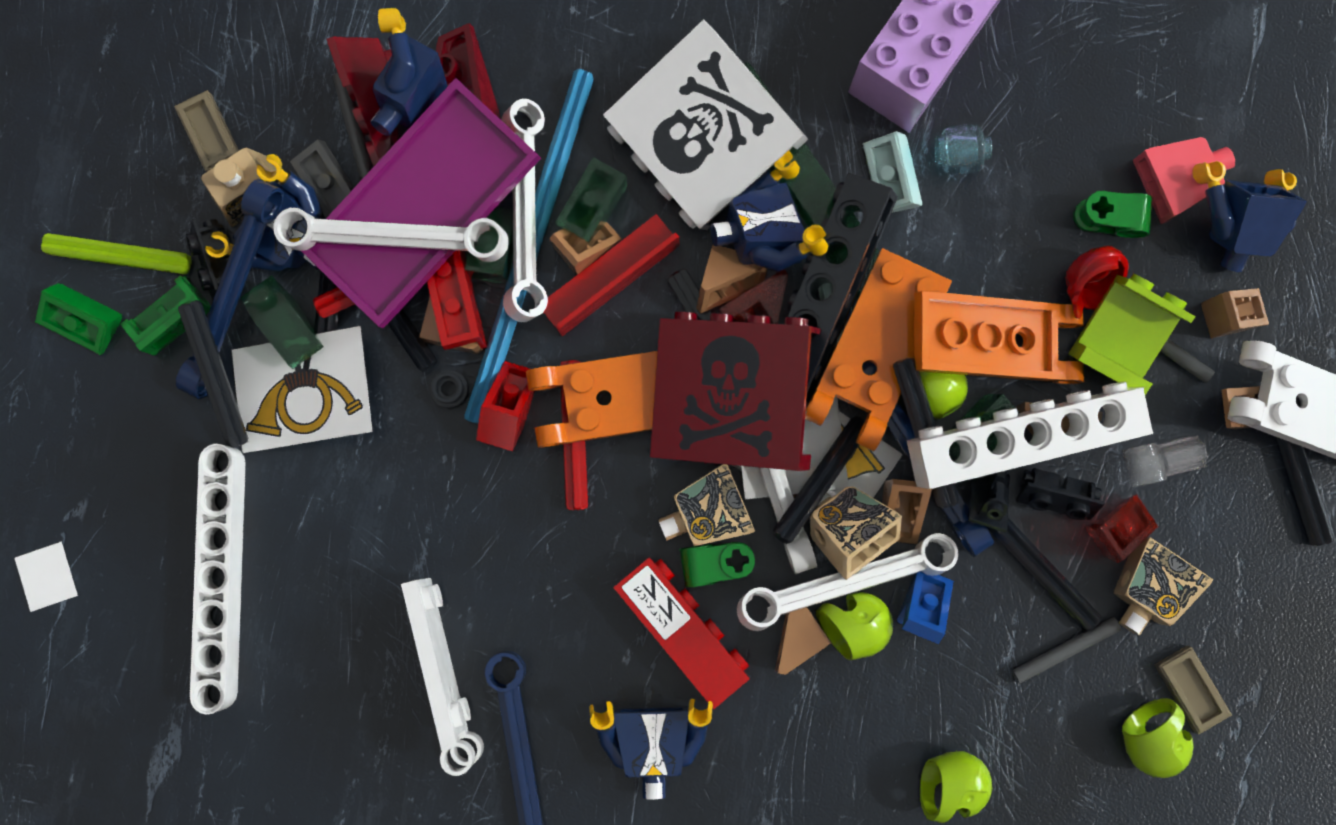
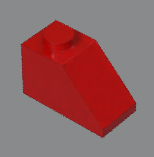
[476,361,535,451]

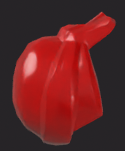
[1065,246,1129,319]

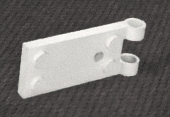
[1227,341,1336,459]
[401,578,484,776]

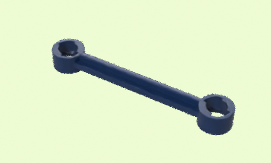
[176,179,284,399]
[862,361,994,557]
[485,651,543,825]

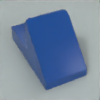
[897,571,954,644]

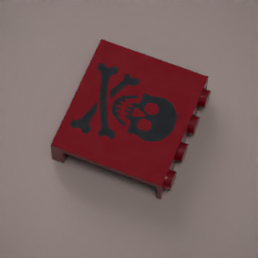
[650,312,820,471]

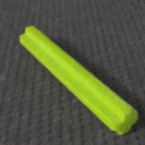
[41,233,192,274]

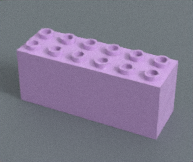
[848,0,1001,133]

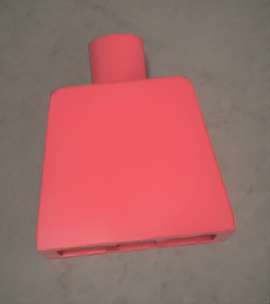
[1133,137,1235,224]

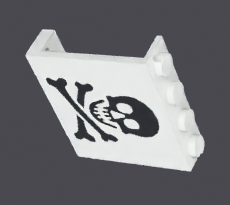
[603,19,808,230]

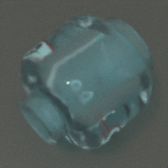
[934,124,992,175]

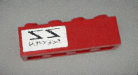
[613,557,750,709]

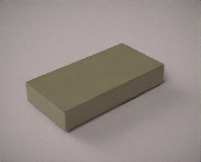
[174,90,239,172]
[1154,646,1232,734]

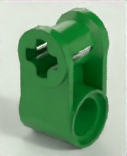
[1073,191,1152,238]
[679,542,755,588]

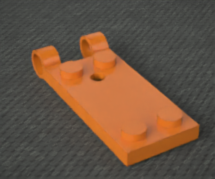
[805,248,952,451]
[914,291,1084,384]
[526,351,658,448]

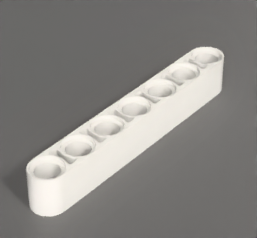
[190,444,245,715]

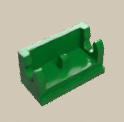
[121,275,211,356]

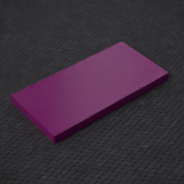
[301,78,541,328]

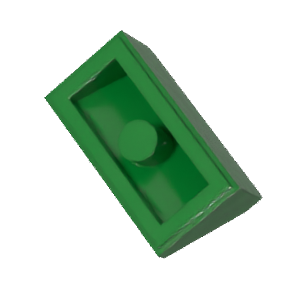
[35,283,122,355]

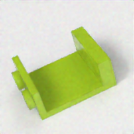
[1068,273,1196,395]

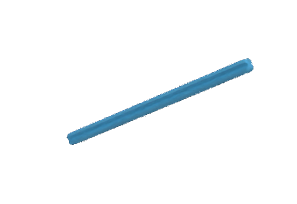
[464,69,594,424]

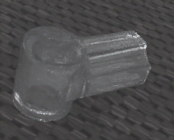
[1122,435,1208,487]

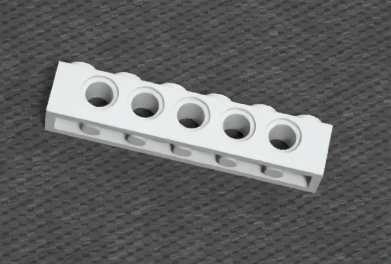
[907,382,1153,489]

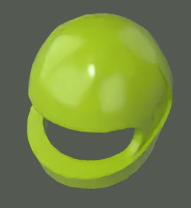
[920,372,968,419]
[816,592,893,660]
[1122,698,1194,778]
[920,751,992,823]

